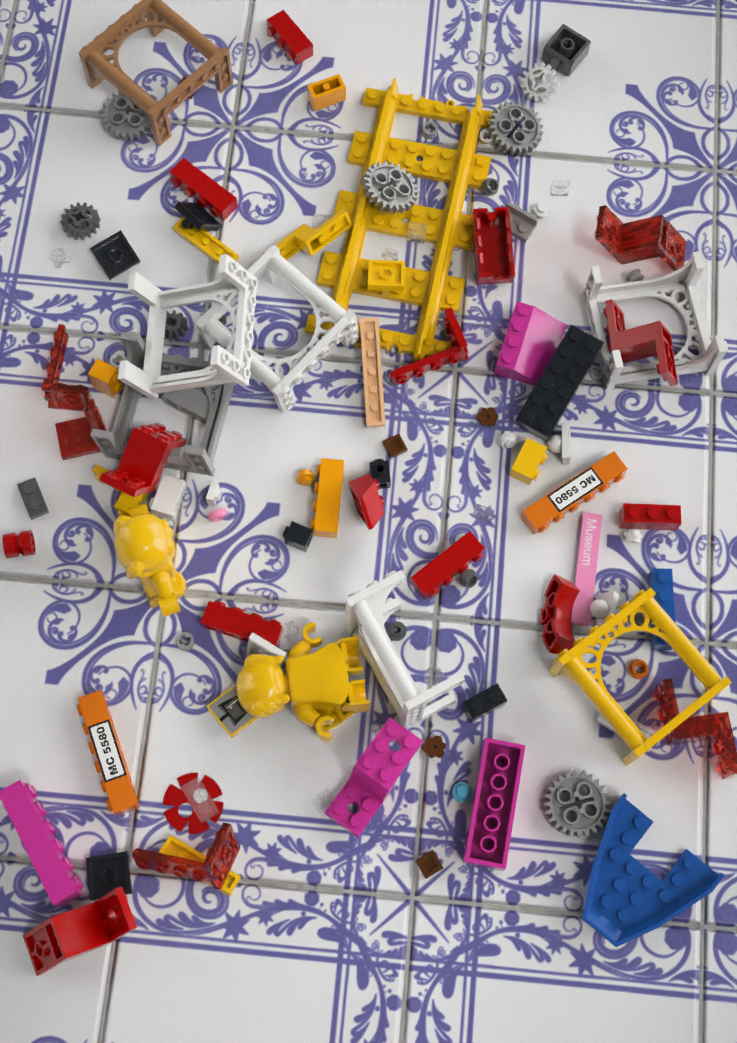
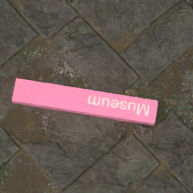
[571,512,602,626]

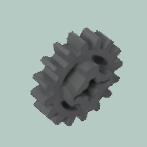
[60,202,101,240]

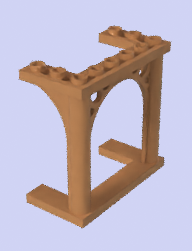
[78,0,233,147]

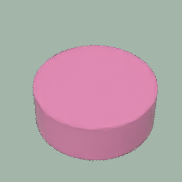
[208,508,228,522]

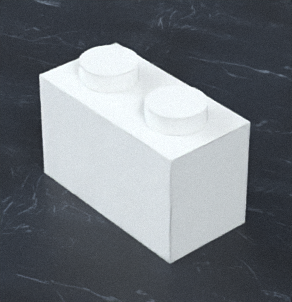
[149,474,187,521]

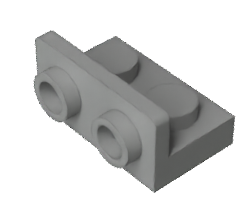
[506,202,538,243]

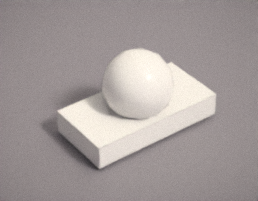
[548,422,571,464]
[590,591,619,627]

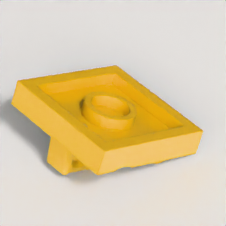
[367,260,405,296]

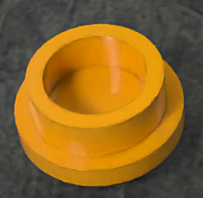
[296,469,315,486]

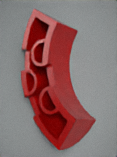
[540,574,580,654]

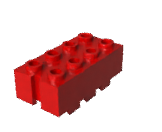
[471,207,515,285]

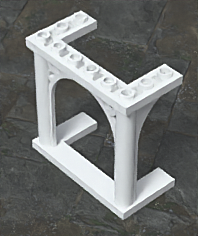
[195,244,359,413]
[582,251,728,391]
[118,254,258,399]
[346,570,465,729]

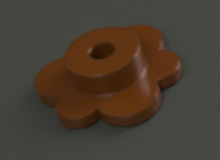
[477,407,499,427]
[423,735,446,758]

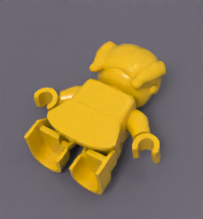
[113,503,187,617]
[236,622,370,742]

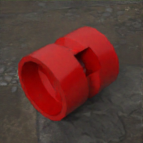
[2,530,36,559]

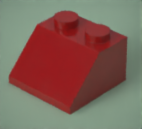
[348,474,385,530]

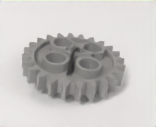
[100,90,151,142]
[488,100,544,156]
[362,161,419,214]
[543,770,610,838]

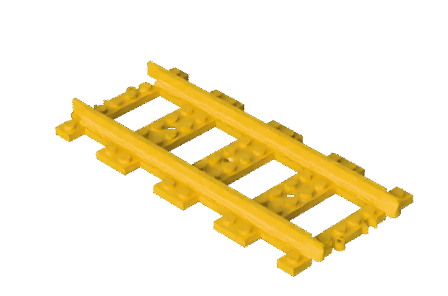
[305,78,493,361]

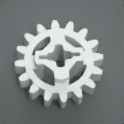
[521,63,559,102]

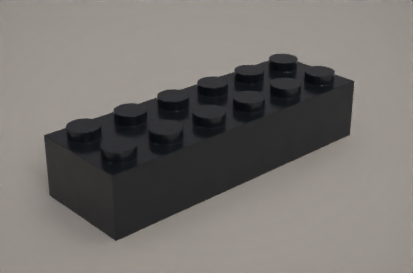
[515,325,604,442]

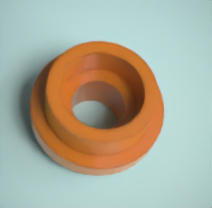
[628,659,649,679]

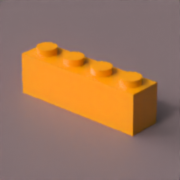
[311,458,344,538]

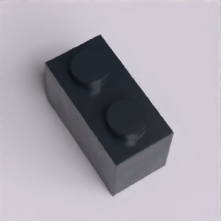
[461,683,508,723]

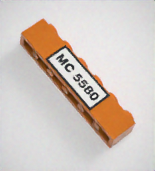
[520,451,628,535]
[76,690,140,816]

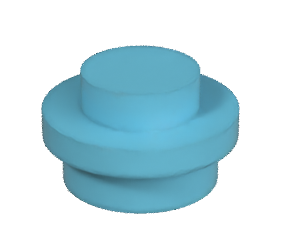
[452,782,473,803]

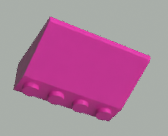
[494,301,567,386]

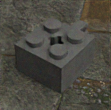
[541,24,591,77]

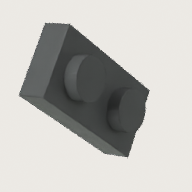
[17,477,50,520]

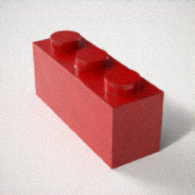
[266,10,313,65]
[619,503,682,531]

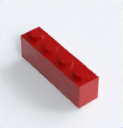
[169,158,238,221]
[410,531,485,600]
[200,600,284,648]

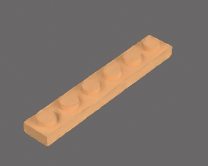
[360,317,386,428]

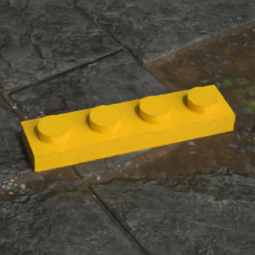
[173,216,239,264]
[159,835,241,897]

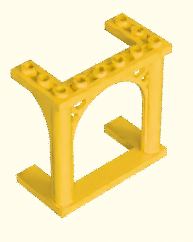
[550,588,732,766]

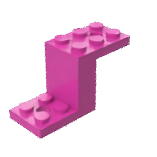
[324,717,423,838]

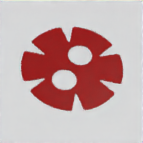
[163,773,224,834]

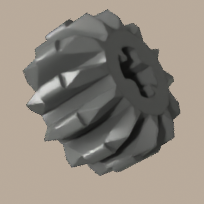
[164,310,188,342]

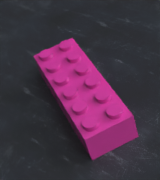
[462,738,526,871]
[0,780,84,907]

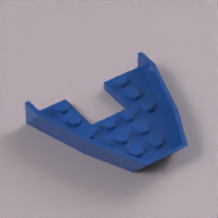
[582,793,724,947]

